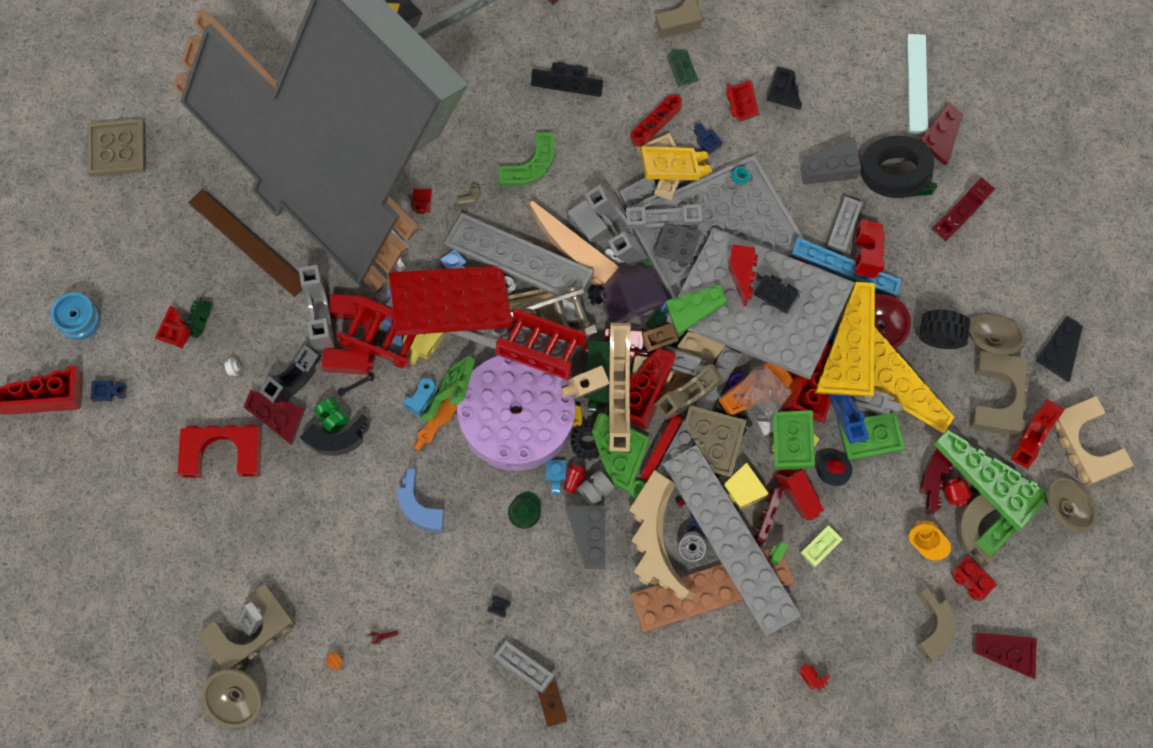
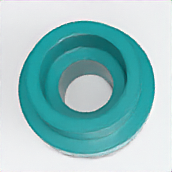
[731,167,750,185]

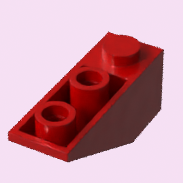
[729,244,758,307]

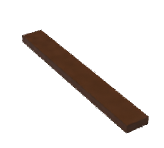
[188,190,303,297]

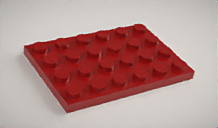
[389,266,512,336]

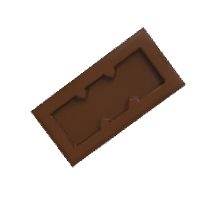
[537,681,567,727]

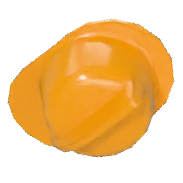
[908,520,951,561]

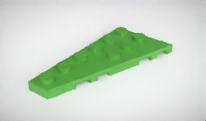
[934,430,1047,531]

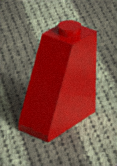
[773,469,824,520]

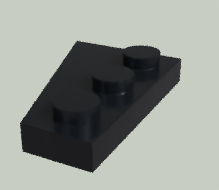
[1036,316,1083,382]

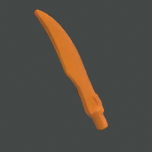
[413,397,457,452]

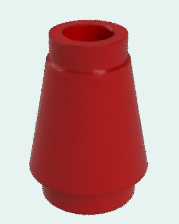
[564,464,586,494]

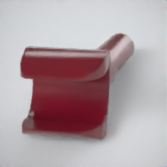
[369,631,398,645]

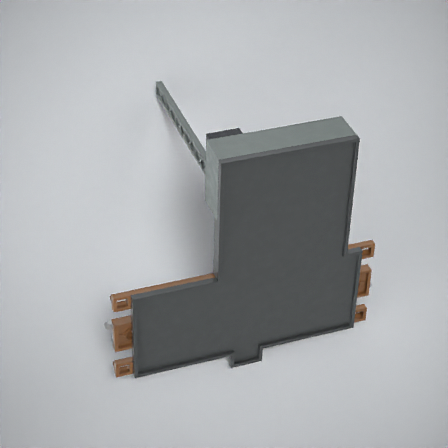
[173,0,497,294]

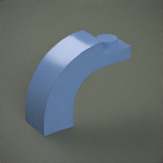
[397,469,445,533]

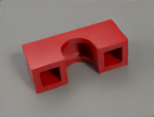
[854,219,885,279]

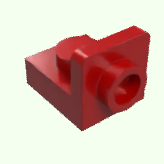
[411,189,432,214]
[797,664,831,691]

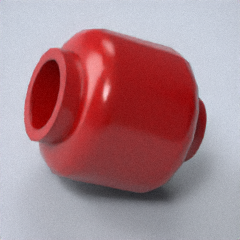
[943,477,972,508]

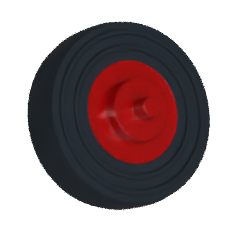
[816,453,853,486]

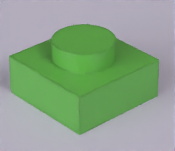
[769,541,789,566]

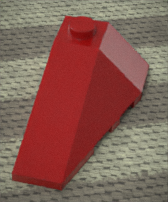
[781,344,831,422]

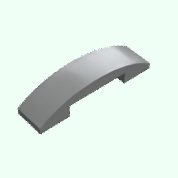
[626,204,703,229]

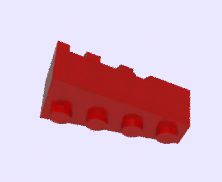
[0,365,82,415]

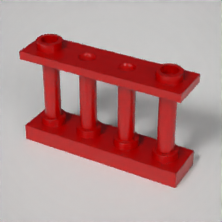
[336,295,425,369]
[496,308,587,380]

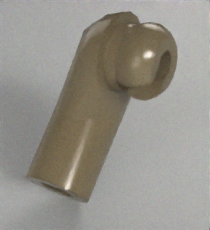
[457,185,481,207]

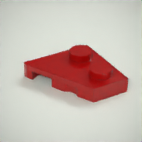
[155,305,191,349]

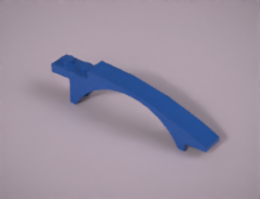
[827,332,870,444]

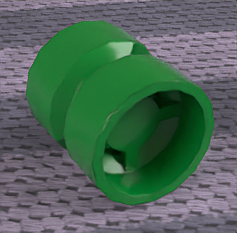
[313,397,350,434]

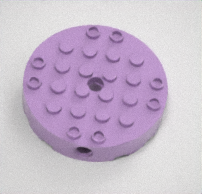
[457,356,575,471]

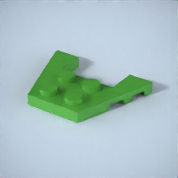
[420,356,475,422]

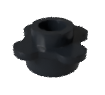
[588,284,606,305]

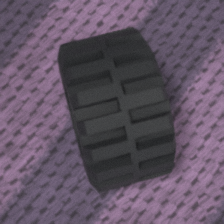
[919,309,971,349]

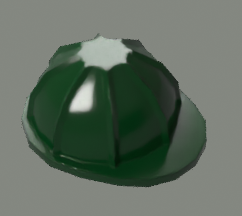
[508,492,541,529]

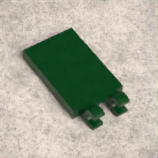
[584,340,610,414]

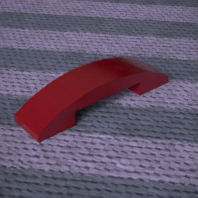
[932,177,995,241]

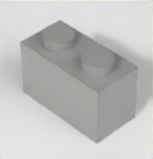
[567,200,608,245]

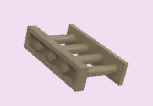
[510,285,597,335]

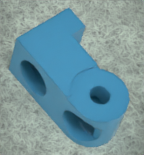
[403,378,436,417]

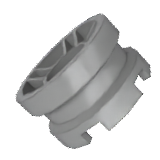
[679,531,707,562]

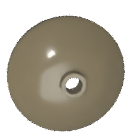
[969,314,1026,355]
[1047,477,1097,533]
[202,669,262,728]

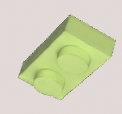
[800,525,843,568]

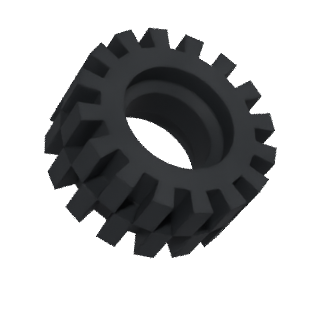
[571,423,600,461]

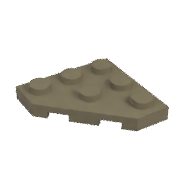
[685,405,747,477]

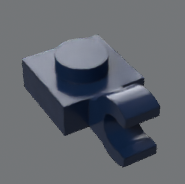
[693,123,723,155]

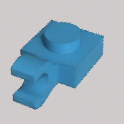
[546,460,566,495]

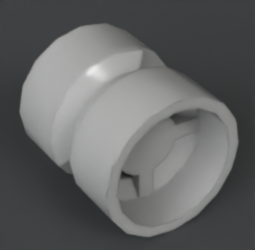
[577,470,615,506]

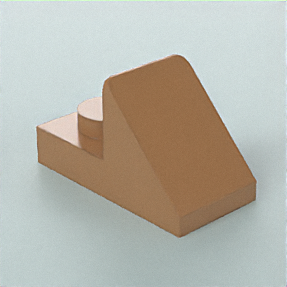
[641,323,679,352]

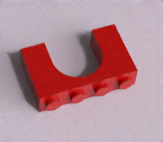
[321,294,379,375]
[177,424,262,478]

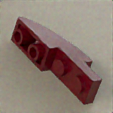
[919,448,953,514]

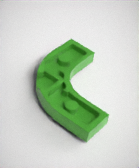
[499,132,554,186]

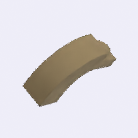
[655,364,723,419]
[956,494,995,567]
[916,587,955,663]

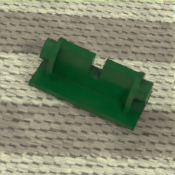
[185,297,212,338]

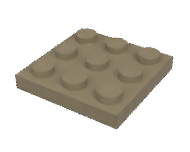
[87,119,145,176]

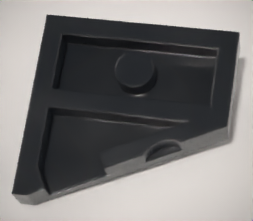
[767,67,802,110]

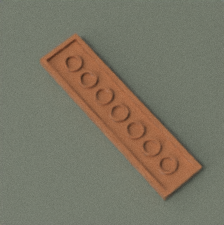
[630,548,794,633]

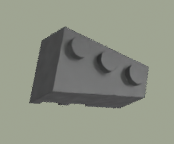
[800,136,861,185]
[565,506,605,569]

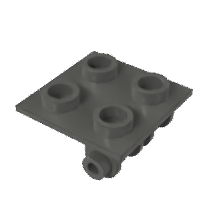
[654,222,701,267]

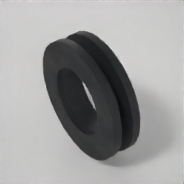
[862,136,934,198]

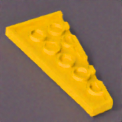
[815,282,875,397]
[874,326,954,433]

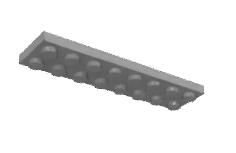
[444,213,594,303]

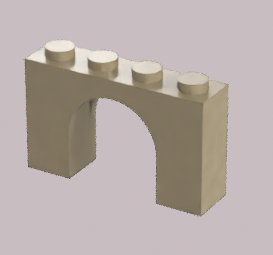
[655,0,704,38]
[970,351,1030,436]
[197,584,296,670]

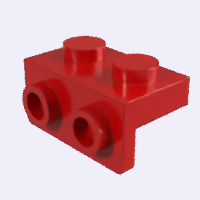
[726,80,760,122]

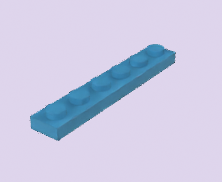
[790,237,902,297]

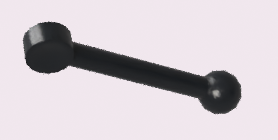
[337,374,374,396]

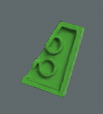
[665,285,727,337]

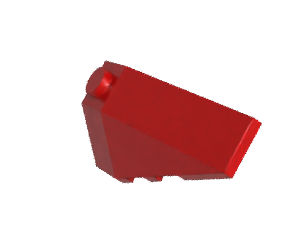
[629,348,676,430]

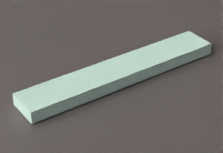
[907,34,928,134]

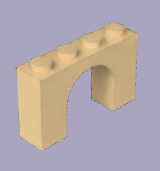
[1052,396,1134,487]

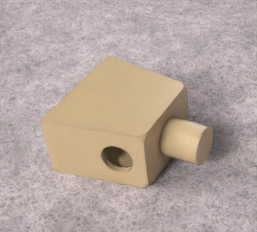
[560,366,610,399]

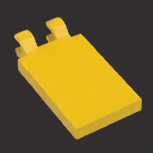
[640,146,712,180]

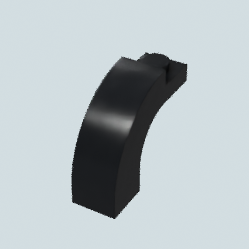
[259,344,322,403]
[300,414,370,456]

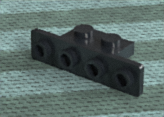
[531,62,603,97]

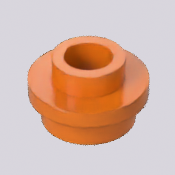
[325,651,344,671]

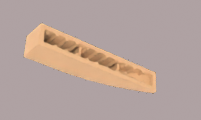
[530,201,619,290]

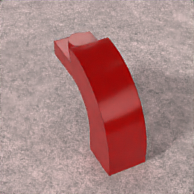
[1010,399,1065,469]

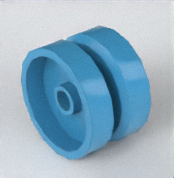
[50,293,101,340]

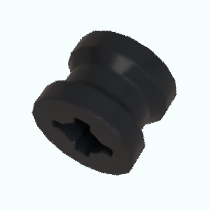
[487,595,511,618]

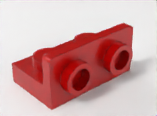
[950,556,997,602]

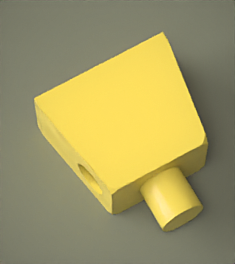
[402,333,445,365]
[723,463,769,510]

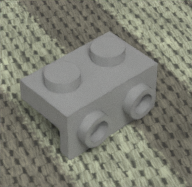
[618,177,659,208]

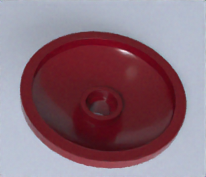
[874,294,911,349]

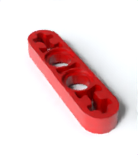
[630,95,682,147]
[640,414,683,481]

